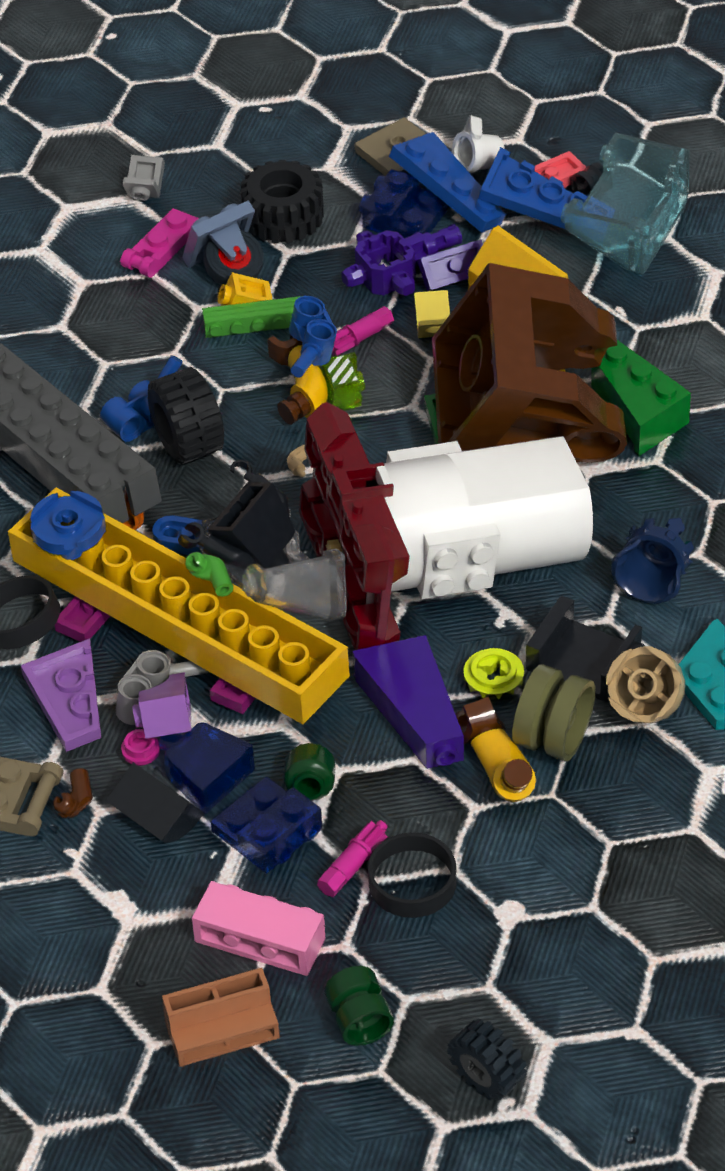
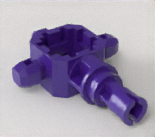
[341,224,462,296]

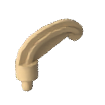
[287,445,307,478]

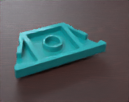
[678,619,725,730]

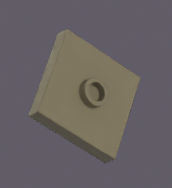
[354,117,426,183]

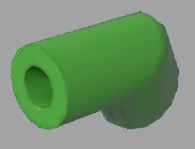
[185,552,234,597]

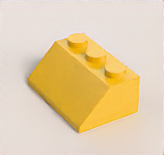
[468,225,568,290]

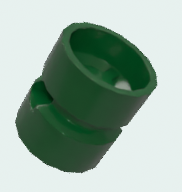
[324,966,394,1046]

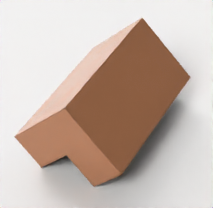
[162,968,280,1067]

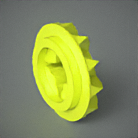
[464,648,524,699]

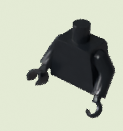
[178,460,295,574]

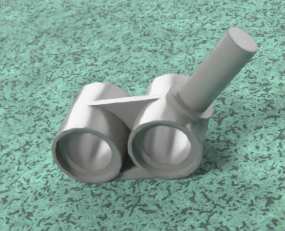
[116,650,209,725]

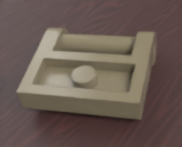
[0,757,64,836]

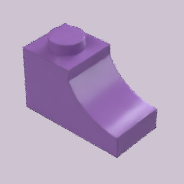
[132,672,191,739]

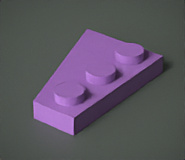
[21,638,101,752]

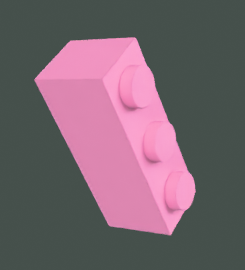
[192,881,326,976]

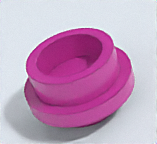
[121,729,160,766]

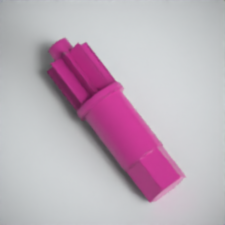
[332,306,394,356]
[317,820,388,898]

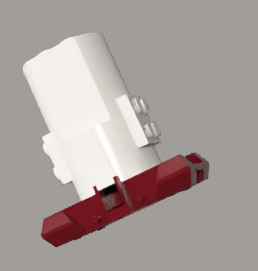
[299,402,593,650]

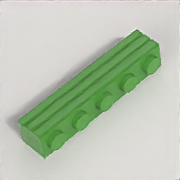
[202,296,301,338]

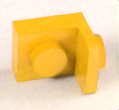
[218,272,273,306]

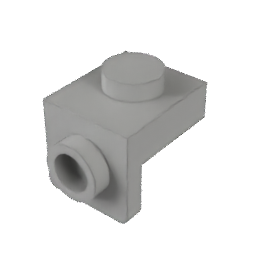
[122,155,165,200]

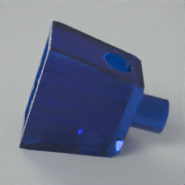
[159,722,255,815]

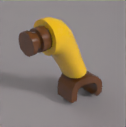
[268,335,328,425]
[456,697,536,803]

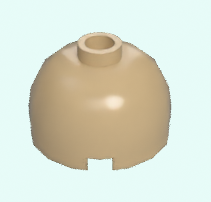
[606,646,685,723]

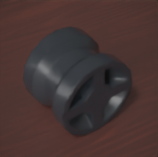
[571,162,612,200]

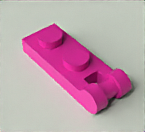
[120,208,199,278]

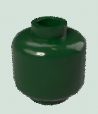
[284,743,336,801]

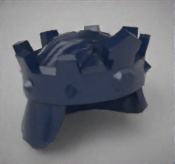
[611,518,694,604]

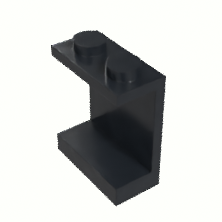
[526,595,645,702]

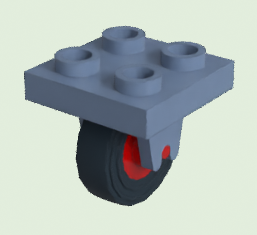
[182,200,264,285]

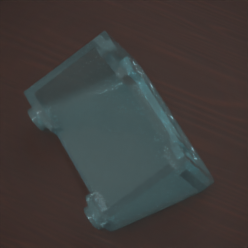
[561,132,689,275]

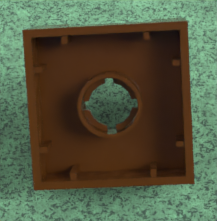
[432,263,627,463]

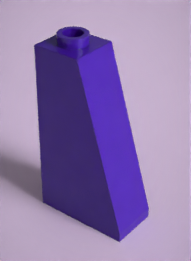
[353,635,464,769]

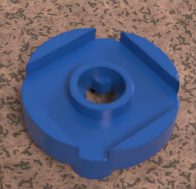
[30,491,106,560]

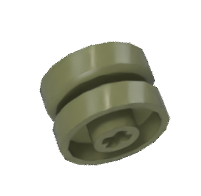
[512,664,596,761]

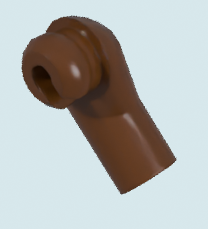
[53,768,93,818]

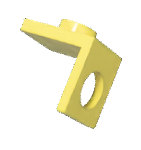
[414,290,450,338]

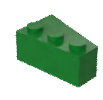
[591,340,691,456]

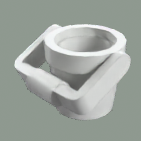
[452,115,504,173]

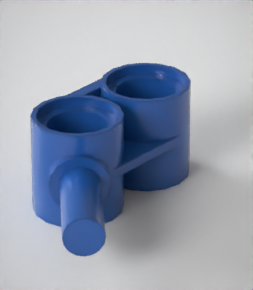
[289,296,337,378]
[100,355,183,442]

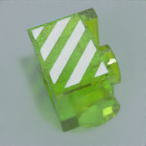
[322,352,365,410]

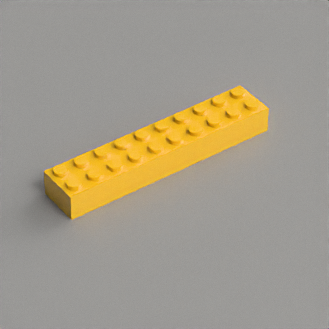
[8,487,350,724]

